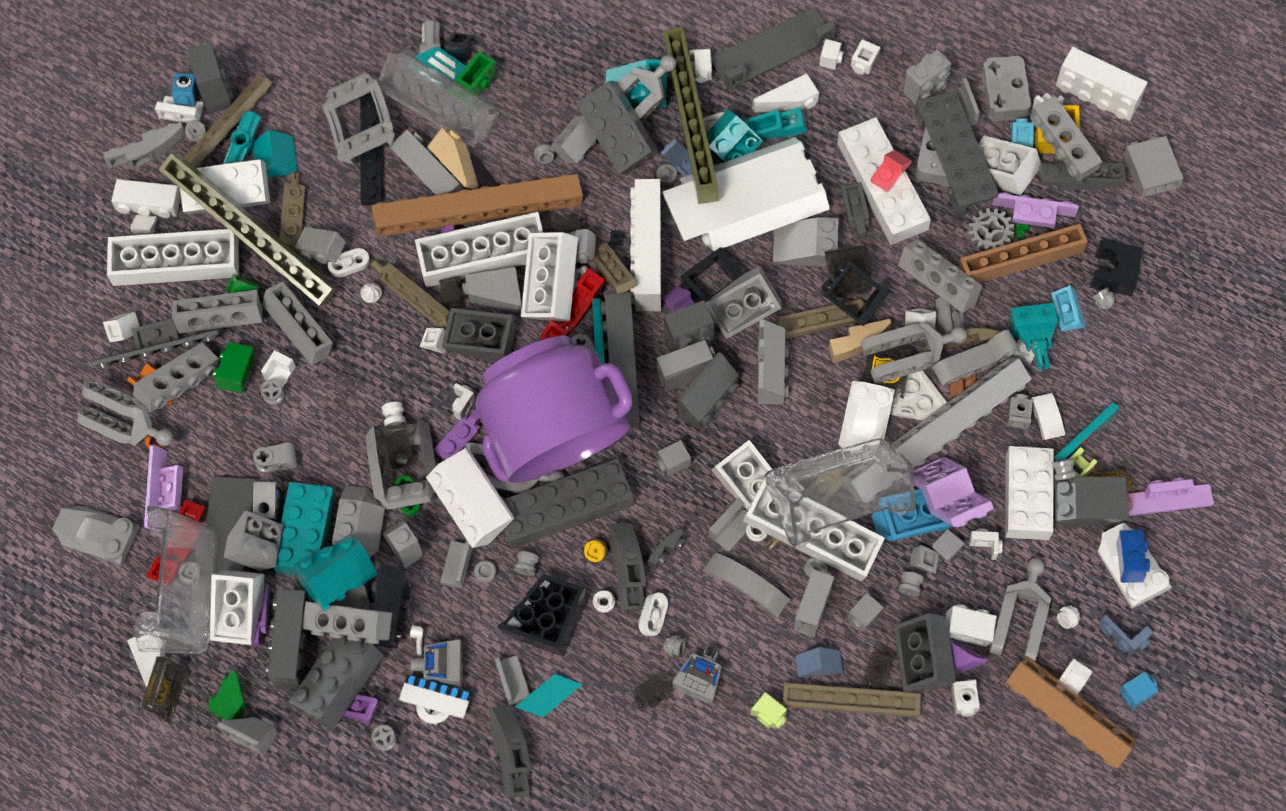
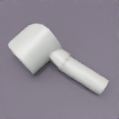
[410,625,425,658]

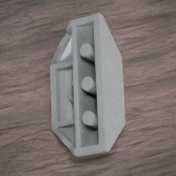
[333,486,385,558]

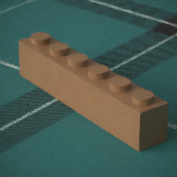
[958,224,1088,283]
[1006,656,1138,769]

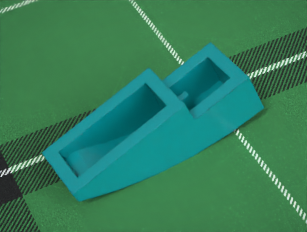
[742,107,808,140]

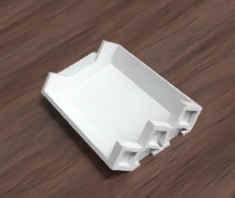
[662,137,830,252]

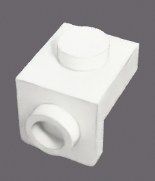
[969,529,1002,560]

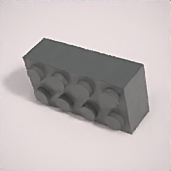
[576,81,659,174]
[265,590,311,690]
[288,635,384,731]

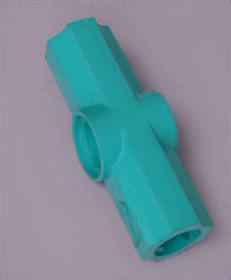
[223,111,262,164]

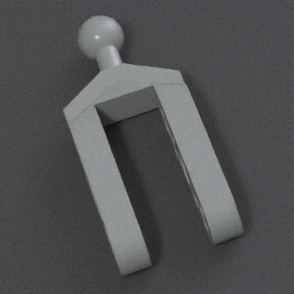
[618,55,676,122]
[860,323,967,383]
[77,380,173,446]
[464,443,565,496]
[989,558,1051,661]

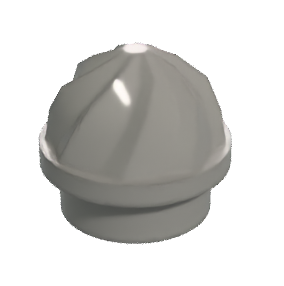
[534,143,554,164]
[1092,287,1115,309]
[663,635,686,658]

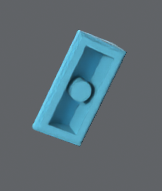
[1051,285,1086,331]

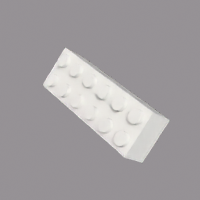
[837,118,931,245]
[631,179,661,311]
[415,212,543,287]
[107,229,239,286]
[742,477,884,581]

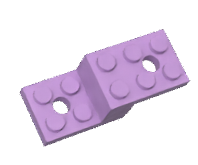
[905,456,994,527]

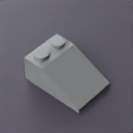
[773,217,838,267]
[705,265,782,339]

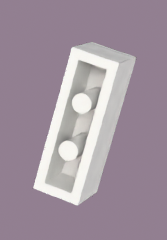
[111,179,181,218]

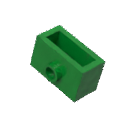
[455,51,496,103]
[213,342,254,394]

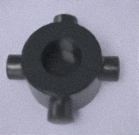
[608,230,625,246]

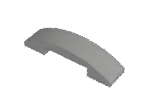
[703,553,790,618]

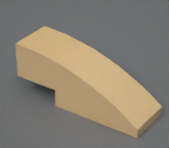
[829,319,891,363]

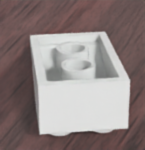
[978,136,1041,195]
[712,440,787,510]
[210,570,265,645]

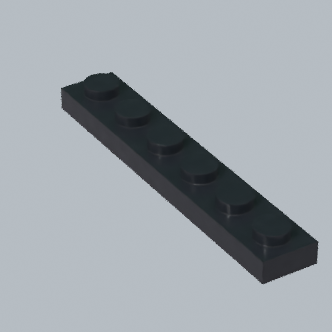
[360,93,382,206]

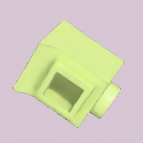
[1070,447,1097,477]
[751,692,787,729]

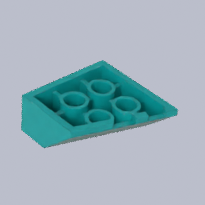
[293,536,377,612]

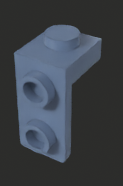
[661,139,692,177]
[1099,615,1154,655]

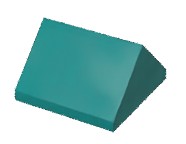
[253,129,298,178]

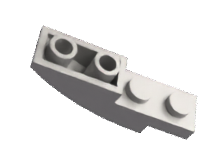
[103,122,185,170]

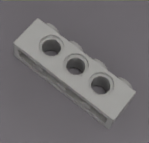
[1031,95,1103,182]
[898,239,983,313]
[172,290,262,334]
[133,342,219,413]
[302,602,392,644]

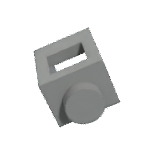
[1006,394,1033,429]

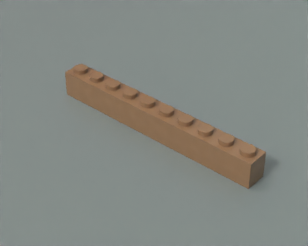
[371,174,583,237]

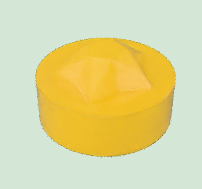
[584,539,607,562]

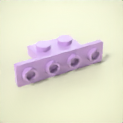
[992,192,1079,228]
[144,445,183,533]
[1128,478,1214,516]

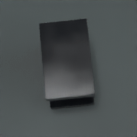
[1090,239,1143,296]

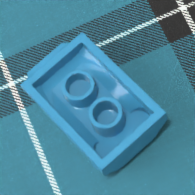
[871,489,952,541]

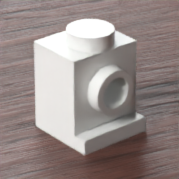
[851,40,881,75]
[690,49,712,83]
[951,680,980,717]

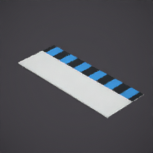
[399,675,472,718]

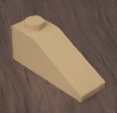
[428,128,479,189]

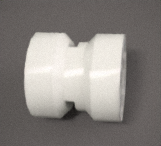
[382,402,406,429]

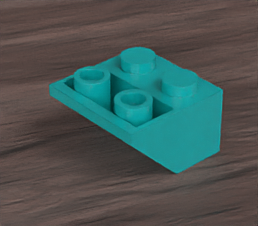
[706,109,763,162]

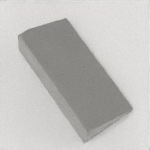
[936,297,965,336]

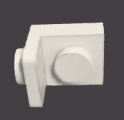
[452,383,476,420]

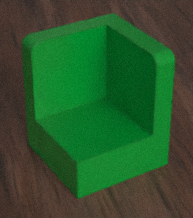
[225,274,260,294]

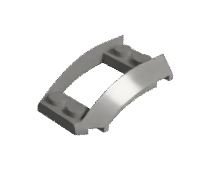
[322,73,394,164]
[366,417,436,510]

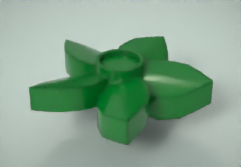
[1010,223,1031,240]

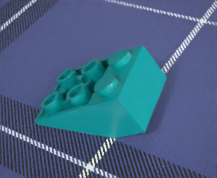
[606,59,667,108]

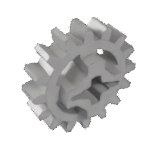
[969,208,1014,251]

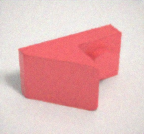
[870,150,912,193]

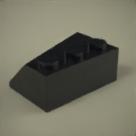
[368,561,412,649]
[497,574,589,657]

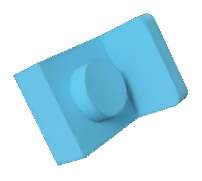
[1010,119,1034,148]

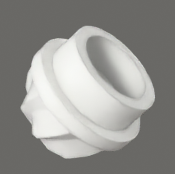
[361,283,382,303]
[1057,606,1080,629]

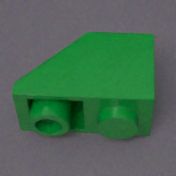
[208,670,247,721]

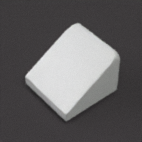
[130,215,157,235]
[420,328,446,353]

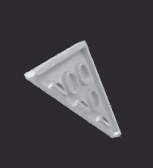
[877,371,947,421]

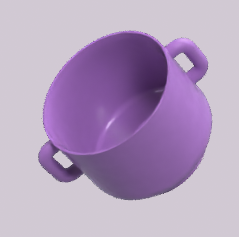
[476,336,633,483]

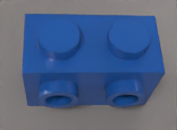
[1116,530,1150,583]

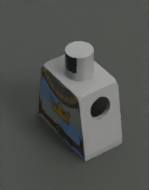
[253,482,283,523]

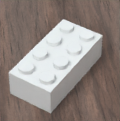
[1056,47,1148,121]
[180,160,270,214]
[1005,446,1053,540]

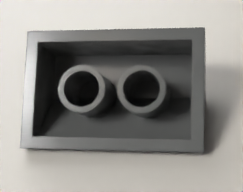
[678,352,740,430]

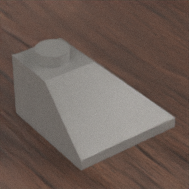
[217,717,277,756]

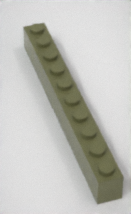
[663,27,719,204]
[158,153,338,305]

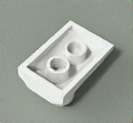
[838,381,895,461]
[1097,523,1171,608]

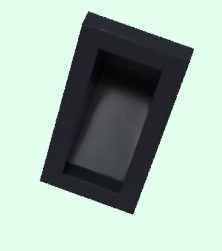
[445,32,474,63]

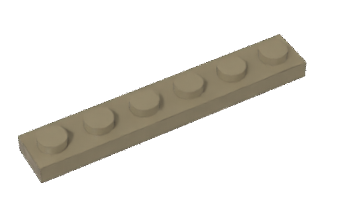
[184,76,272,168]
[783,683,921,718]

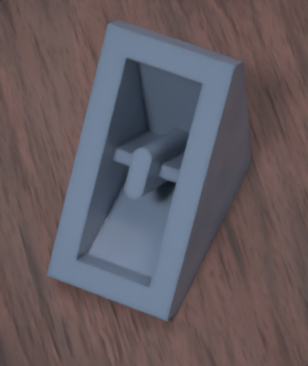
[795,647,843,678]

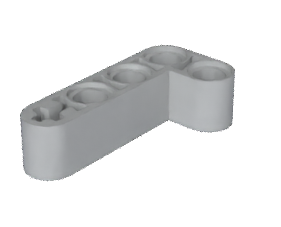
[932,329,1019,386]

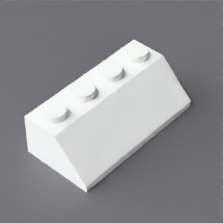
[521,232,578,321]
[426,448,514,548]

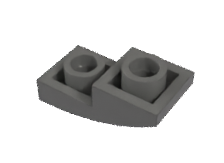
[648,529,686,571]

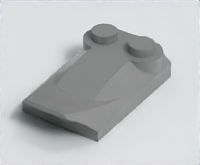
[53,506,140,566]

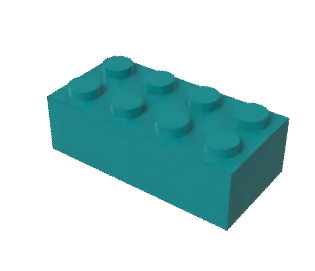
[274,482,336,575]

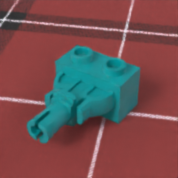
[1008,303,1058,370]

